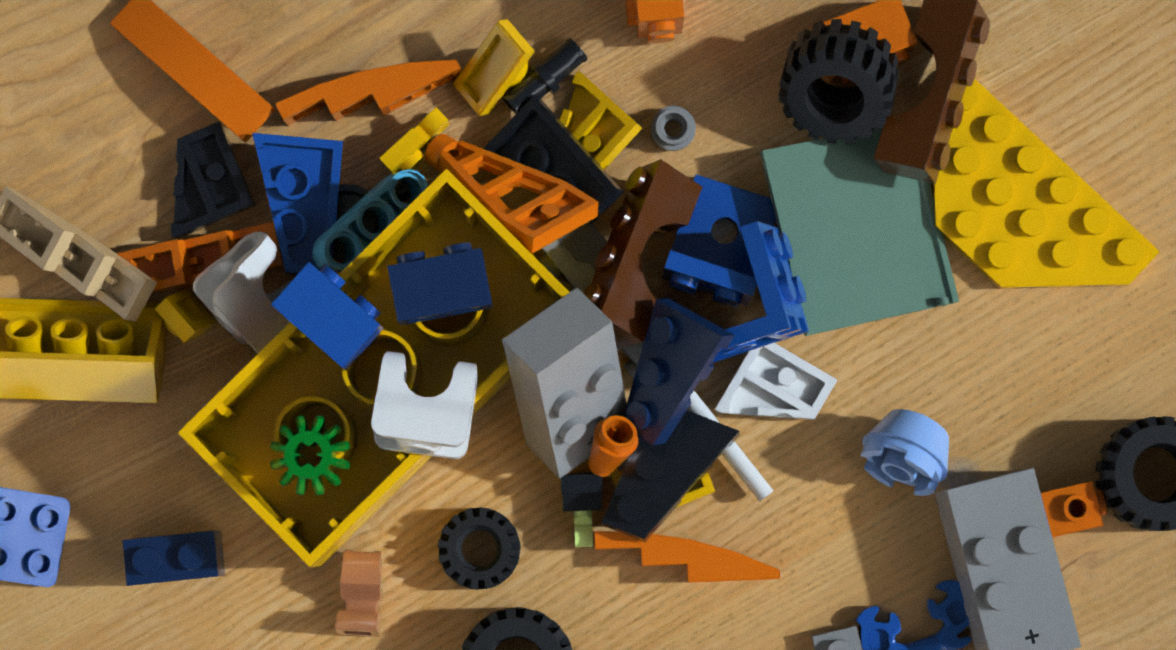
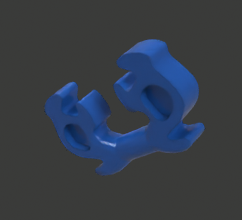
[855,580,972,650]

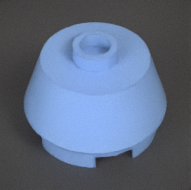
[860,409,949,496]

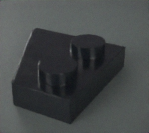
[171,121,256,239]

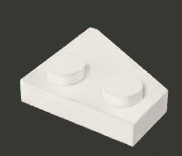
[715,343,837,420]

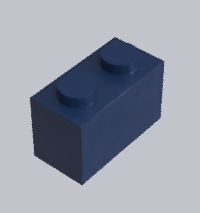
[387,242,493,326]
[122,530,225,586]

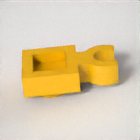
[379,107,450,174]

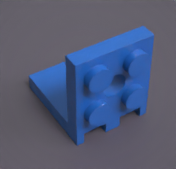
[662,174,776,308]
[712,221,810,363]

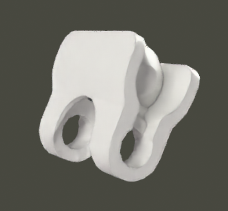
[193,232,291,353]
[371,351,478,459]

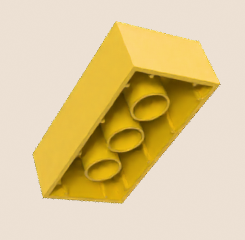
[178,169,570,567]

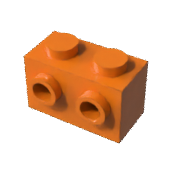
[625,0,684,44]

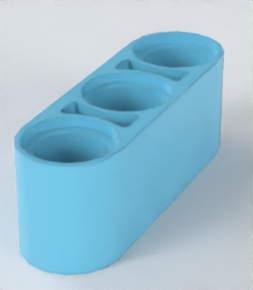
[312,169,428,273]

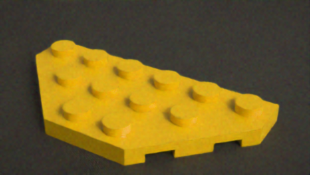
[933,79,1160,289]

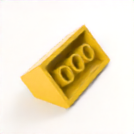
[0,298,166,403]

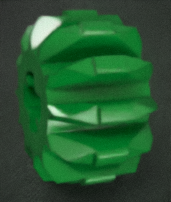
[270,416,351,495]

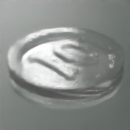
[938,457,983,491]

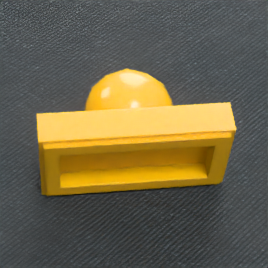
[453,19,535,116]

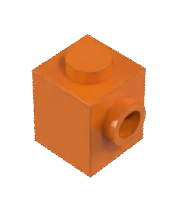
[1040,481,1107,538]

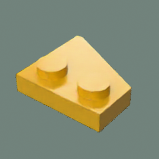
[560,70,642,170]

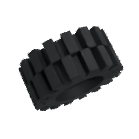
[438,507,521,590]

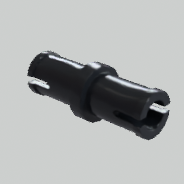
[502,38,588,114]

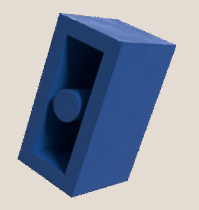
[271,262,384,370]

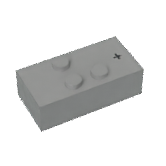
[502,288,627,479]
[934,468,1081,650]

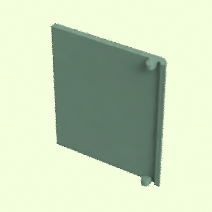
[760,126,959,337]

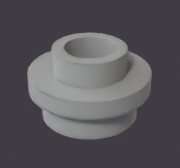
[651,106,696,151]

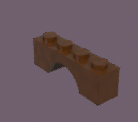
[873,0,990,184]
[583,159,702,350]

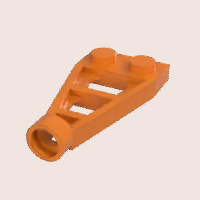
[425,133,599,254]

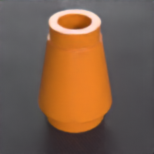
[588,415,638,477]

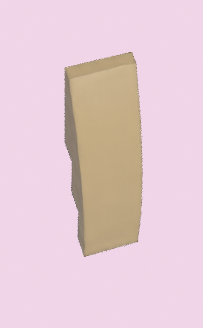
[0,186,157,322]

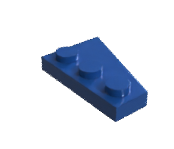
[252,133,343,275]

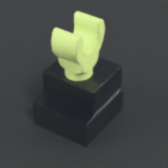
[561,472,603,547]

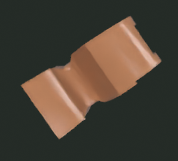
[334,549,382,637]

